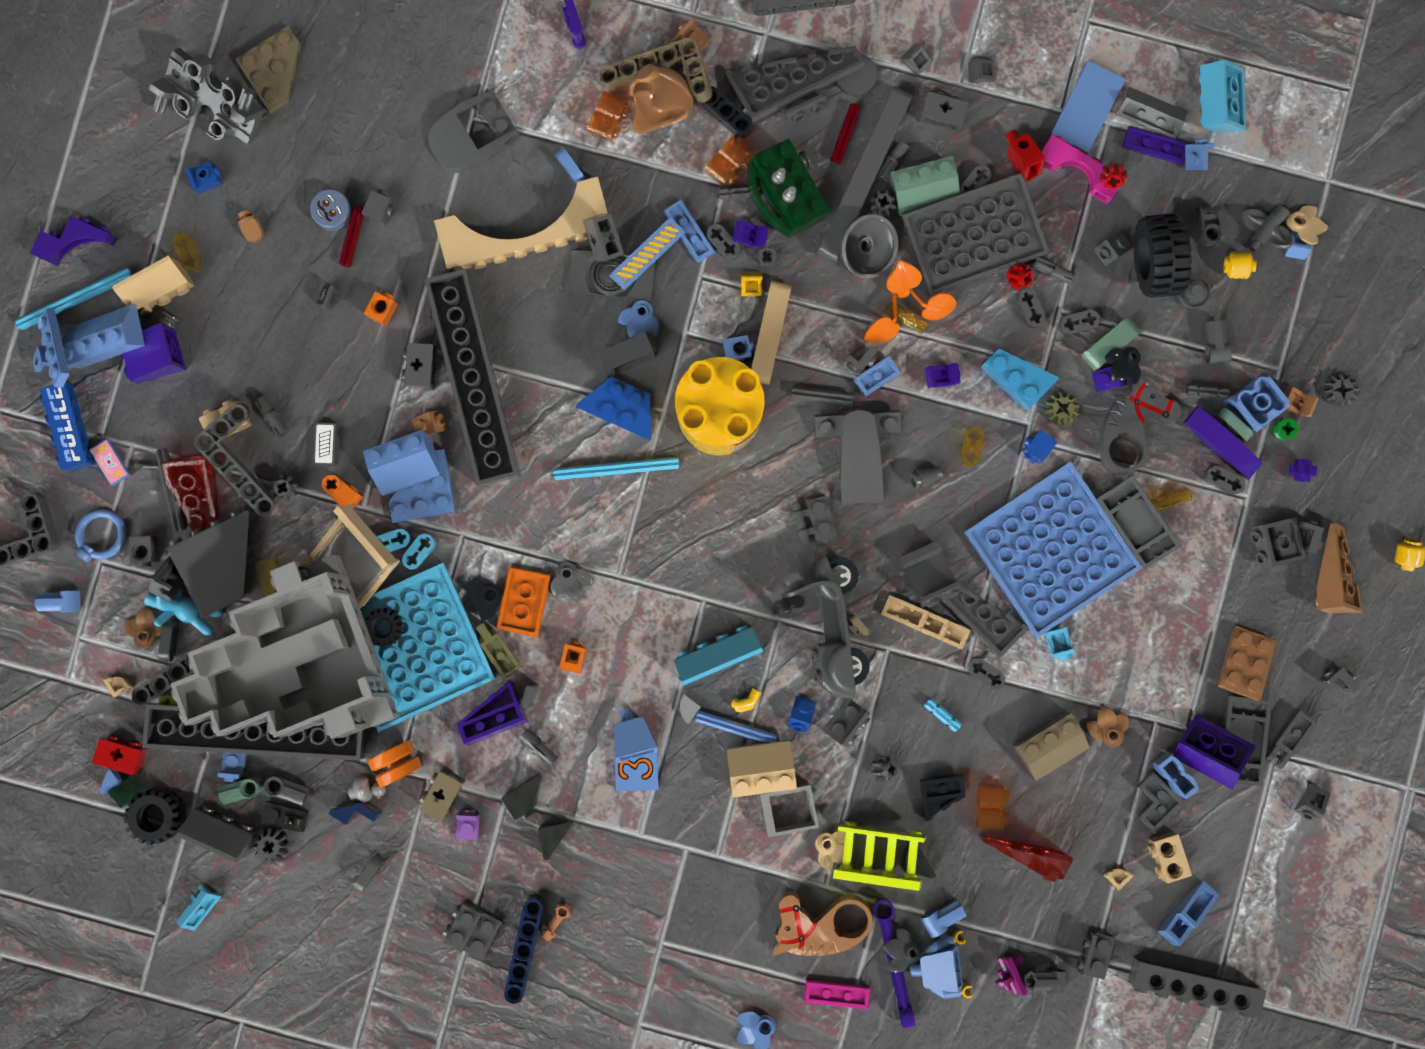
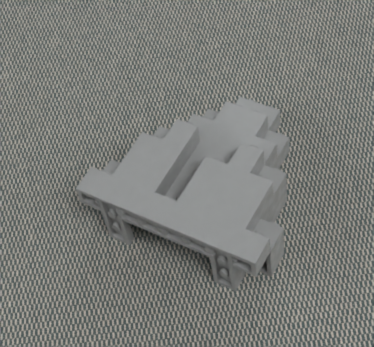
[171,554,400,739]

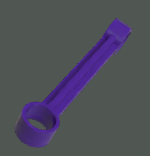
[872,898,916,1029]

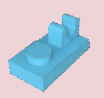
[176,885,221,931]

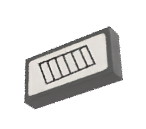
[313,422,338,466]

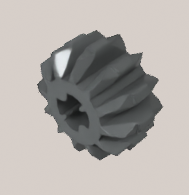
[252,827,291,864]

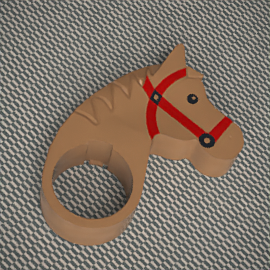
[773,891,872,956]

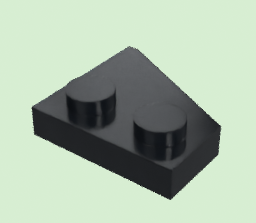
[919,774,966,821]

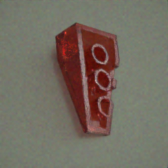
[979,834,1073,882]

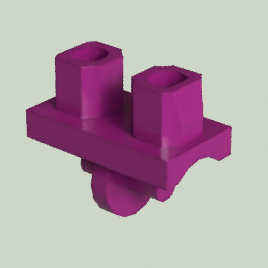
[995,954,1028,996]

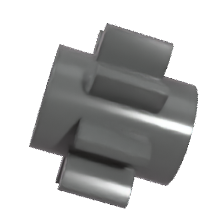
[870,190,896,217]
[270,475,299,502]
[870,756,897,782]

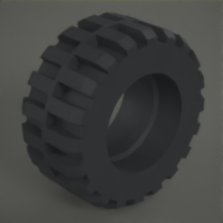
[1133,213,1192,298]

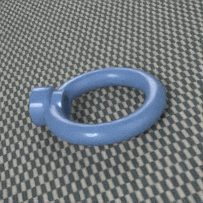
[75,509,127,563]

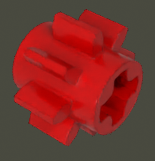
[1100,162,1127,190]
[1007,262,1033,290]

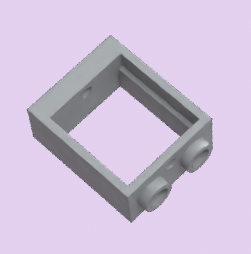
[760,782,822,837]

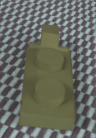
[476,623,522,679]

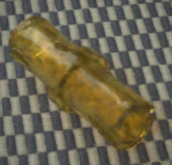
[885,303,928,335]
[1151,488,1192,511]

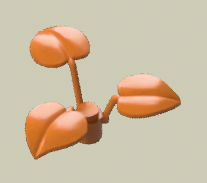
[864,259,957,343]

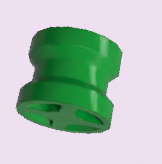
[1272,418,1299,441]

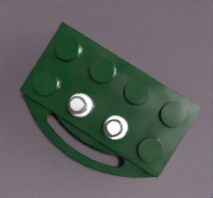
[747,139,830,238]

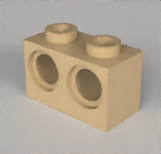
[1148,831,1192,884]

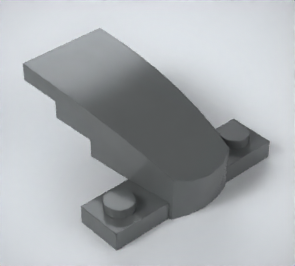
[815,408,901,504]

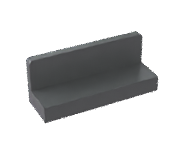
[1117,87,1186,139]

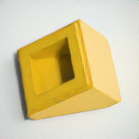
[741,271,762,296]

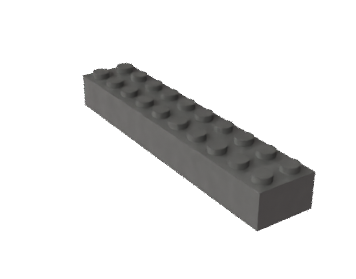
[424,269,521,487]
[142,703,367,760]

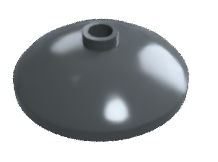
[840,214,898,278]

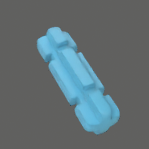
[924,698,962,732]

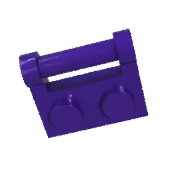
[562,0,586,49]

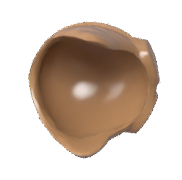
[630,64,693,134]

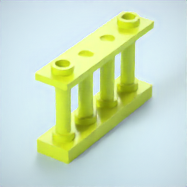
[833,821,926,891]

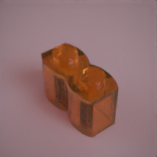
[587,91,630,143]
[705,136,752,187]
[976,784,1010,830]

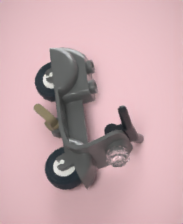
[771,556,870,699]

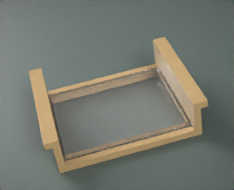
[296,503,400,610]

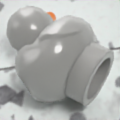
[347,776,386,802]

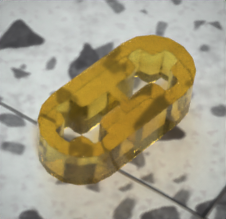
[172,233,203,273]
[960,427,984,467]

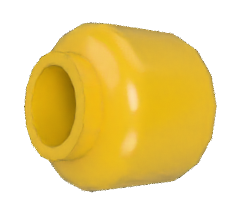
[1223,251,1257,279]
[1394,538,1425,571]

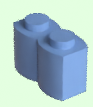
[1152,753,1199,799]

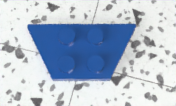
[576,377,652,441]

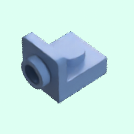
[217,753,247,782]

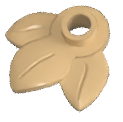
[1286,205,1328,244]
[815,830,845,870]

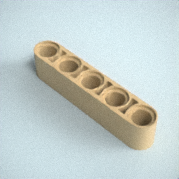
[751,280,792,385]

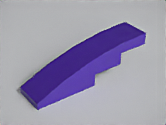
[1184,406,1262,479]

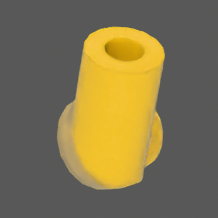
[731,688,762,713]

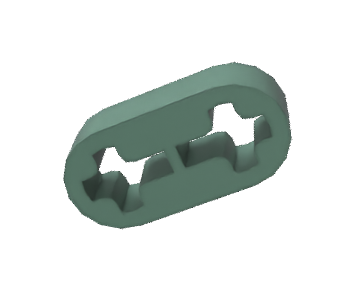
[1215,408,1253,443]

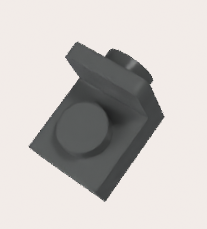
[1295,783,1331,821]

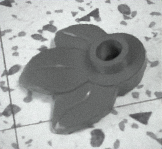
[551,562,593,602]
[883,928,921,972]

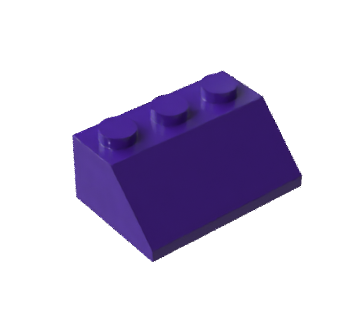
[1173,715,1256,790]

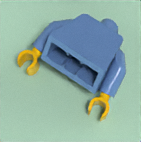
[910,930,973,999]

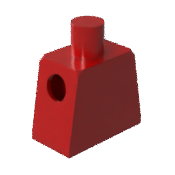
[1005,129,1046,183]

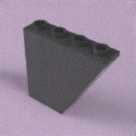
[166,509,249,618]

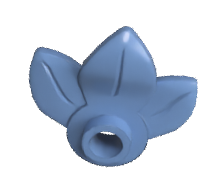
[618,300,659,338]
[736,1011,776,1049]

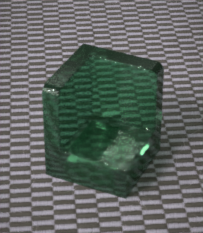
[108,775,146,808]

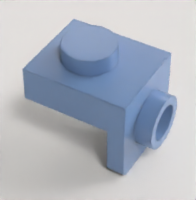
[1185,139,1215,170]

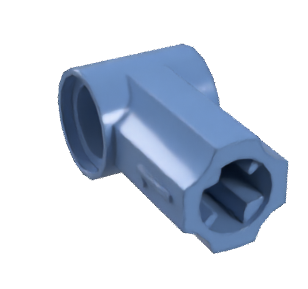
[35,591,81,612]
[920,899,967,938]

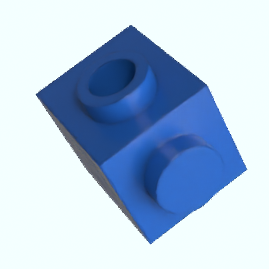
[1022,429,1058,464]

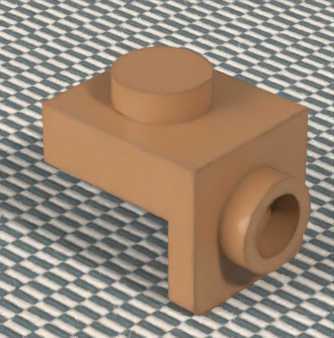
[1284,386,1319,417]
[411,411,448,435]

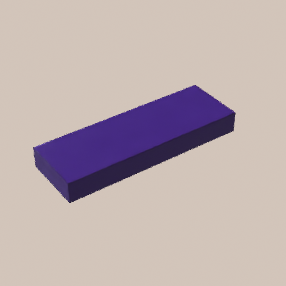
[1122,126,1190,165]

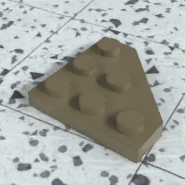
[235,26,302,113]

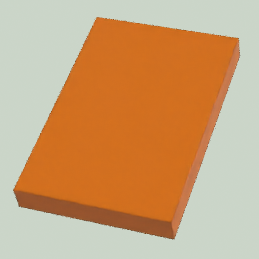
[496,566,551,637]

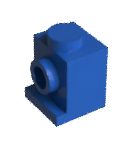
[185,161,223,194]

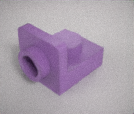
[456,809,480,840]

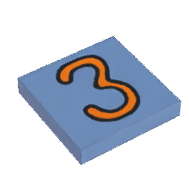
[614,746,659,791]

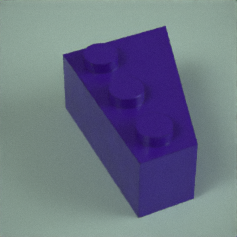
[457,680,529,746]

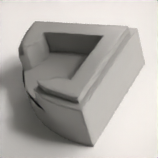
[680,694,701,724]

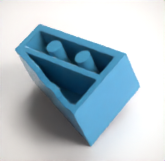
[980,348,1059,411]

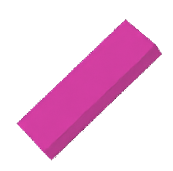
[804,979,870,1009]

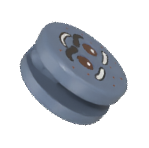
[310,189,352,231]

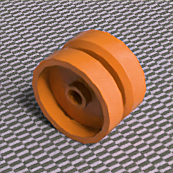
[367,740,423,788]

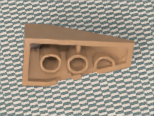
[1315,522,1362,613]

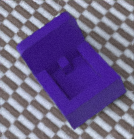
[732,220,769,248]
[925,363,961,388]
[1091,366,1127,393]

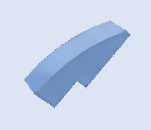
[1157,881,1219,946]

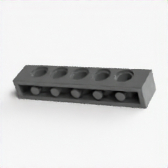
[1128,957,1266,1018]

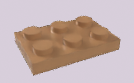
[1217,626,1276,701]

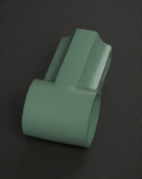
[218,776,265,805]

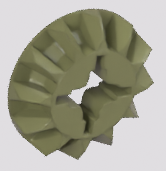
[1045,392,1080,425]

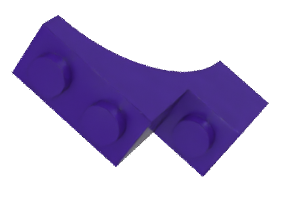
[30,216,116,266]

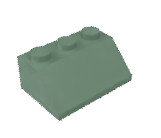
[889,156,960,218]

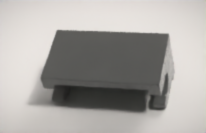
[149,556,185,602]

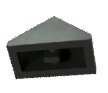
[538,820,573,861]
[901,841,937,879]

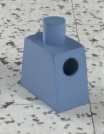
[614,709,657,763]

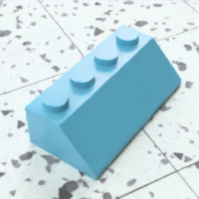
[674,625,763,686]

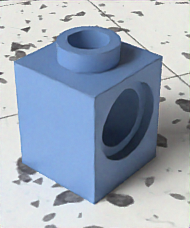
[723,335,755,361]

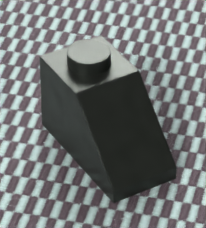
[501,773,542,820]

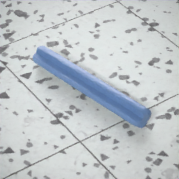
[695,710,778,743]

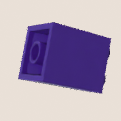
[120,323,186,384]

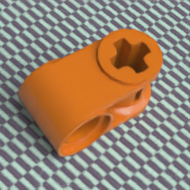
[322,475,364,508]

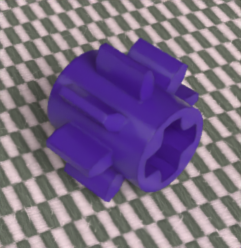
[1288,459,1317,482]

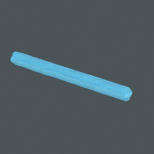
[15,267,133,330]
[553,457,679,480]

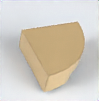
[103,676,134,698]
[1103,868,1134,890]

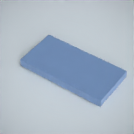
[1049,61,1126,155]

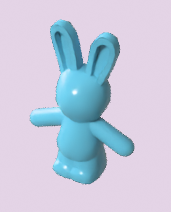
[144,587,224,636]

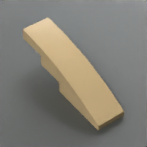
[881,595,971,650]

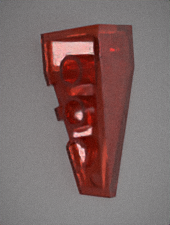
[162,454,219,531]

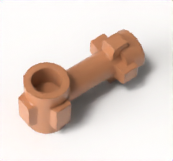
[540,902,572,941]

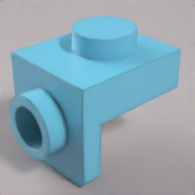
[1045,627,1076,661]

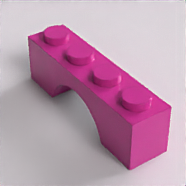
[1041,135,1120,204]

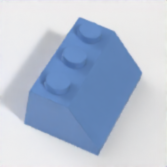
[363,430,441,496]

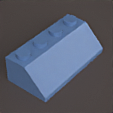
[62,304,145,368]

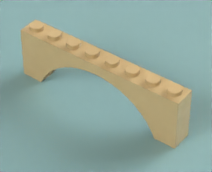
[434,177,608,272]

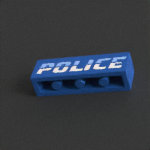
[40,382,95,472]

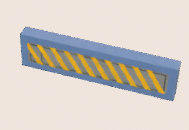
[609,217,685,291]

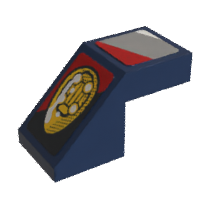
[328,801,382,825]

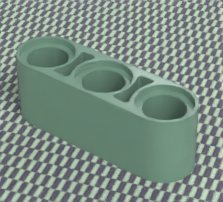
[1081,316,1141,371]

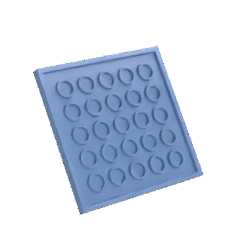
[964,461,1142,638]

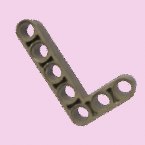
[599,37,712,103]

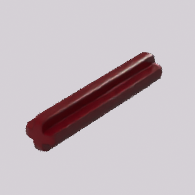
[830,103,861,164]
[339,206,363,268]

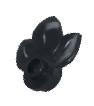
[1105,346,1141,387]
[463,580,502,621]

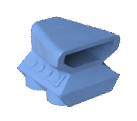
[1223,373,1290,432]

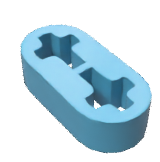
[376,529,411,553]
[402,534,436,569]

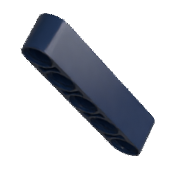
[504,895,545,1004]

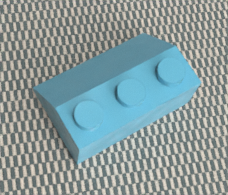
[1199,59,1246,132]

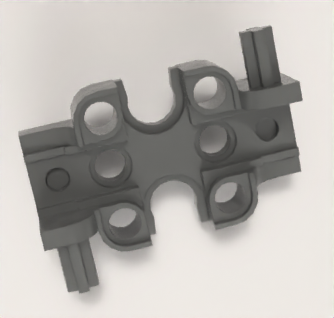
[149,48,268,144]

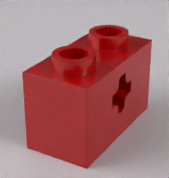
[92,734,148,775]

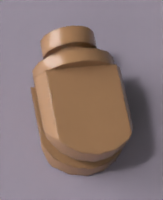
[237,209,264,243]

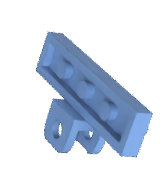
[33,309,70,388]

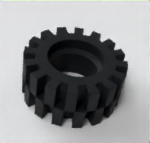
[364,608,404,647]

